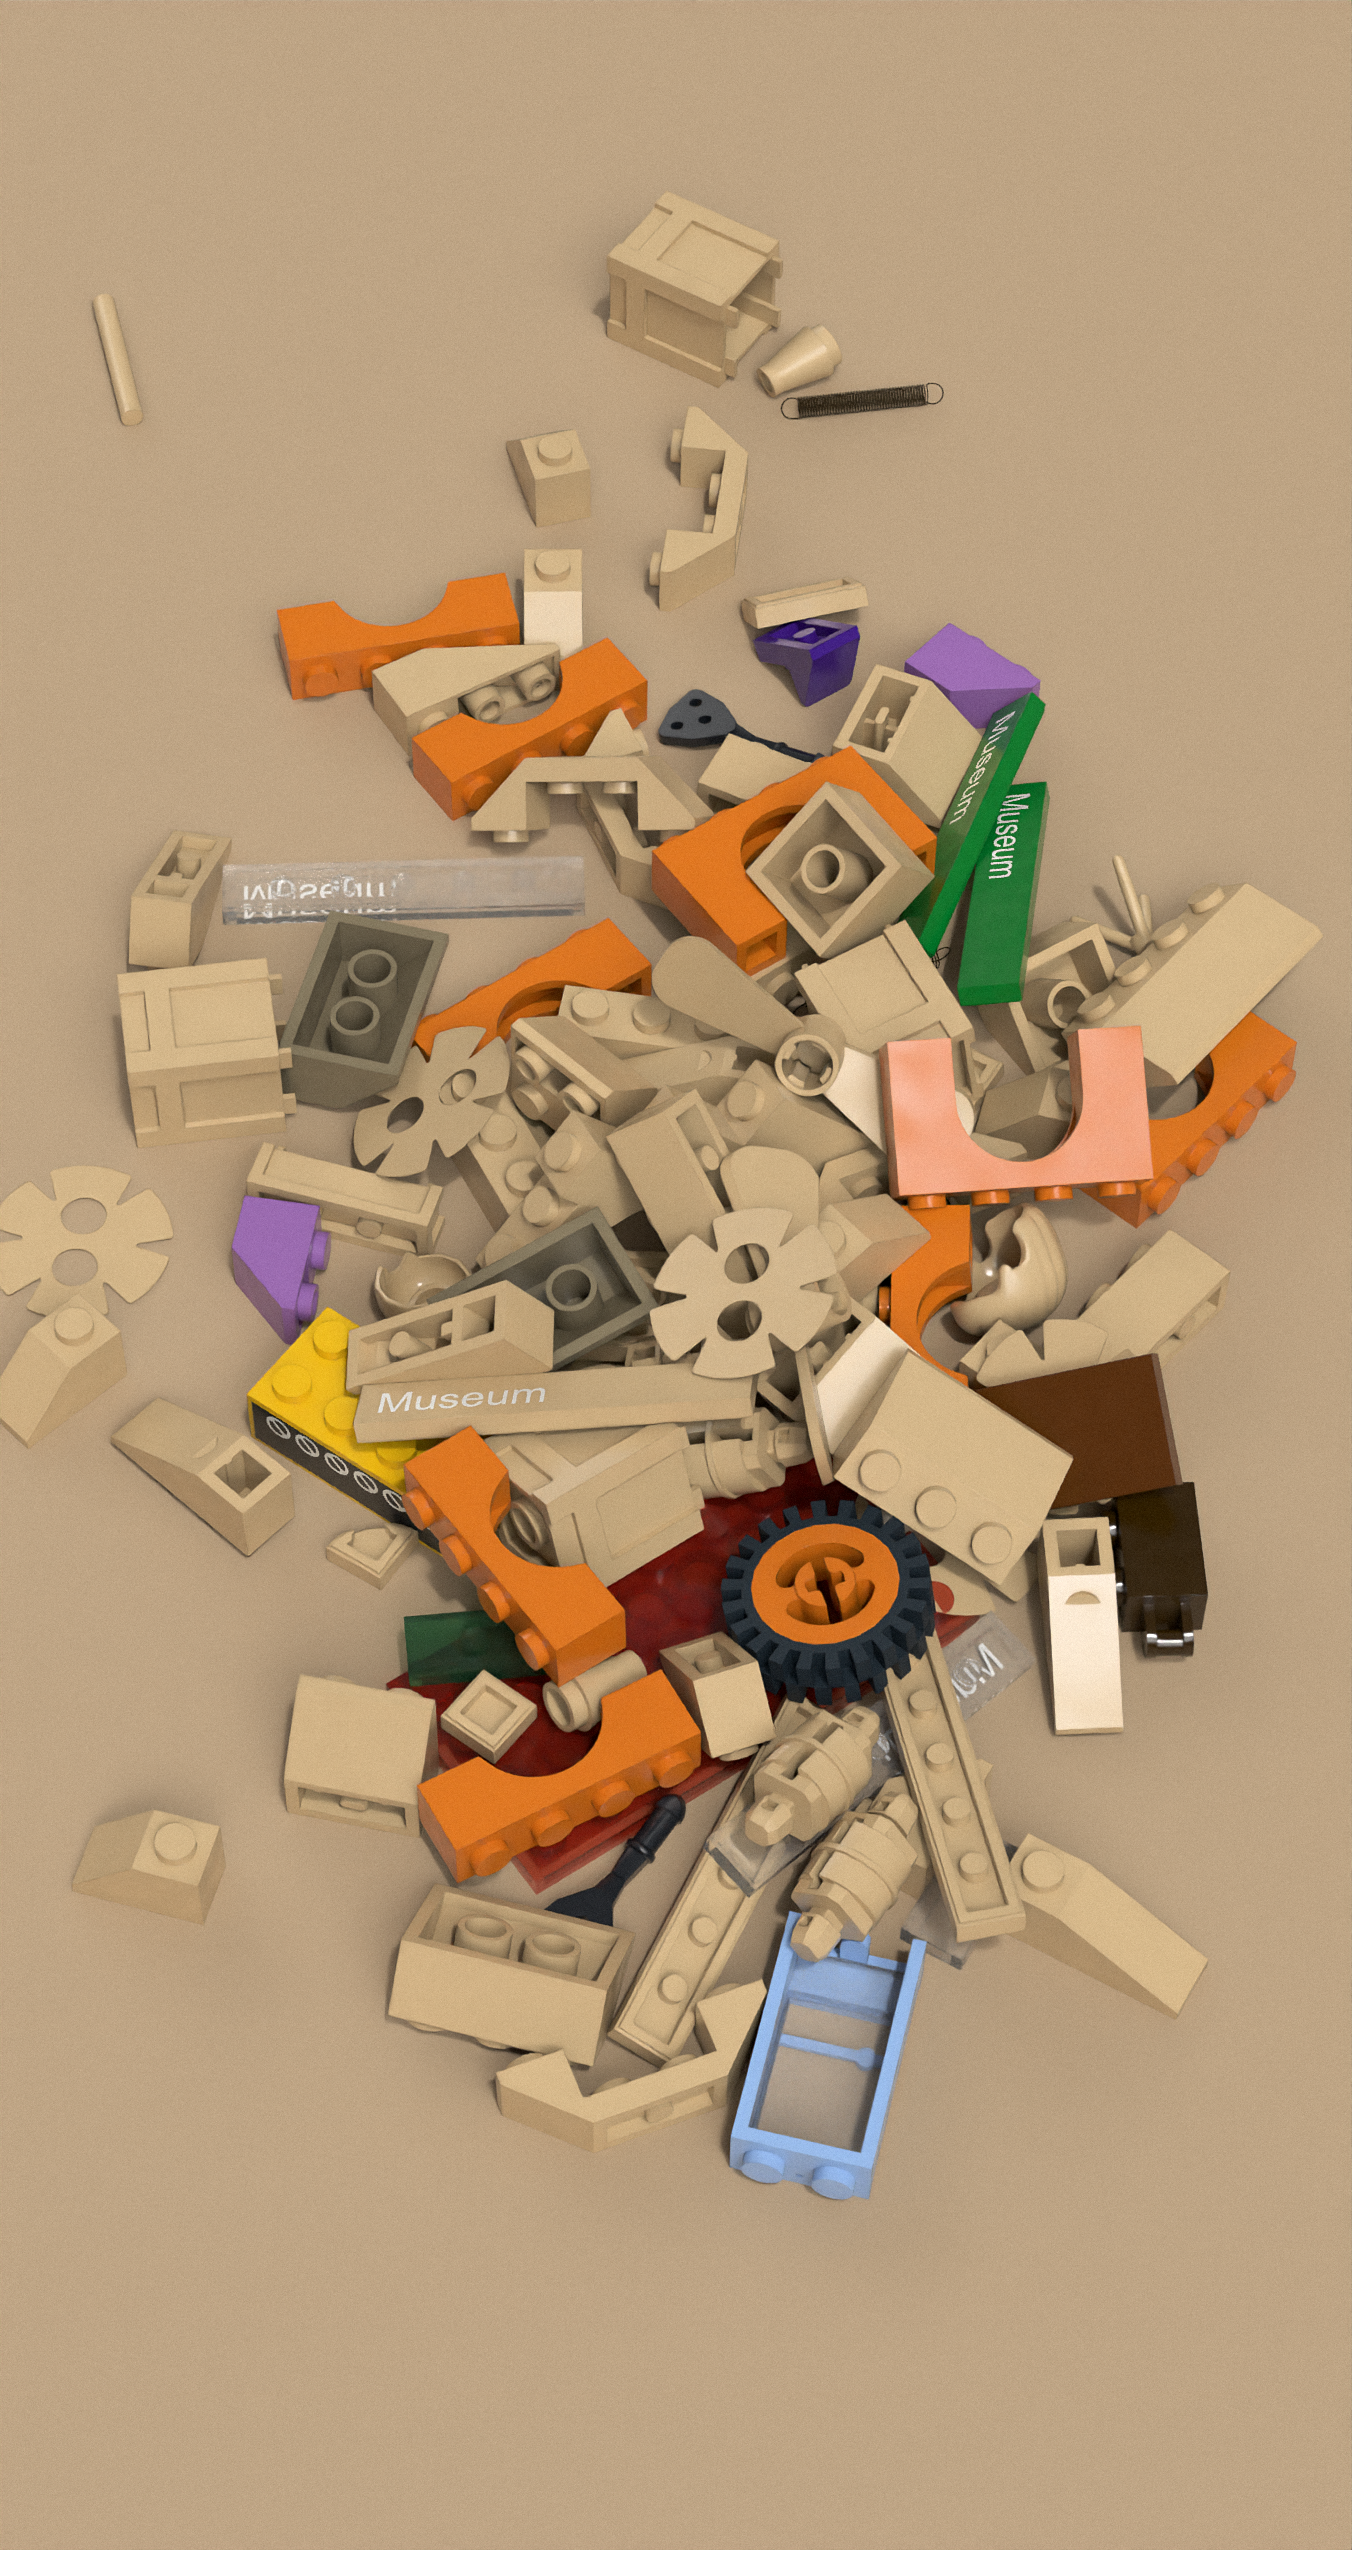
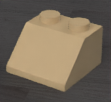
[977,921,1116,1076]

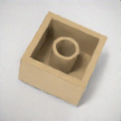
[745,781,935,959]

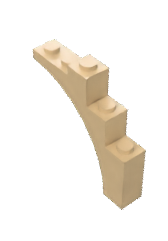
[475,1060,876,1269]

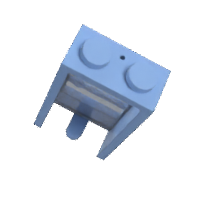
[729,1911,927,2200]

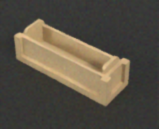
[246,1142,445,1257]

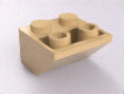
[832,664,982,828]
[511,1016,657,1131]
[757,1297,923,1458]
[284,1674,440,1838]

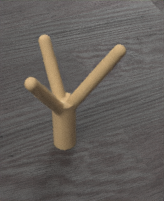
[1069,854,1153,956]

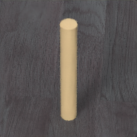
[93,294,143,426]

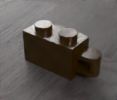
[1100,1482,1208,1658]

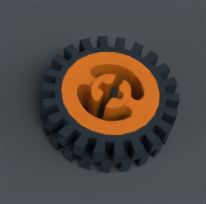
[721,1500,936,1705]

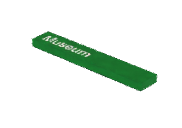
[897,691,1046,958]
[957,781,1050,1007]

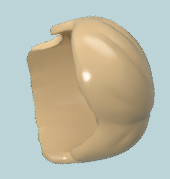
[950,1202,1069,1336]

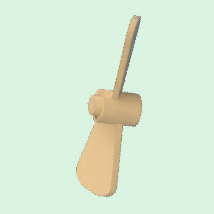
[652,936,975,1155]
[720,1145,852,1486]

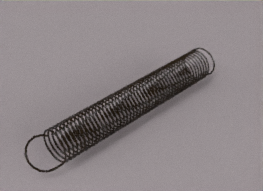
[781,383,944,419]

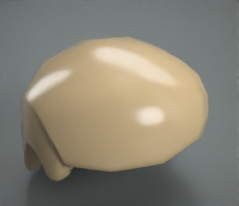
[374,1252,472,1319]

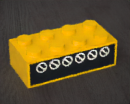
[246,1306,492,1557]

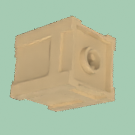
[607,190,783,388]
[794,920,985,1101]
[117,958,297,1148]
[484,1422,705,1587]

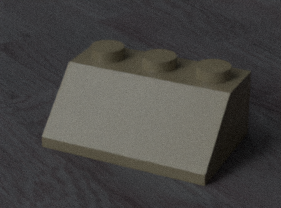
[278,910,449,1109]
[426,1206,659,1373]

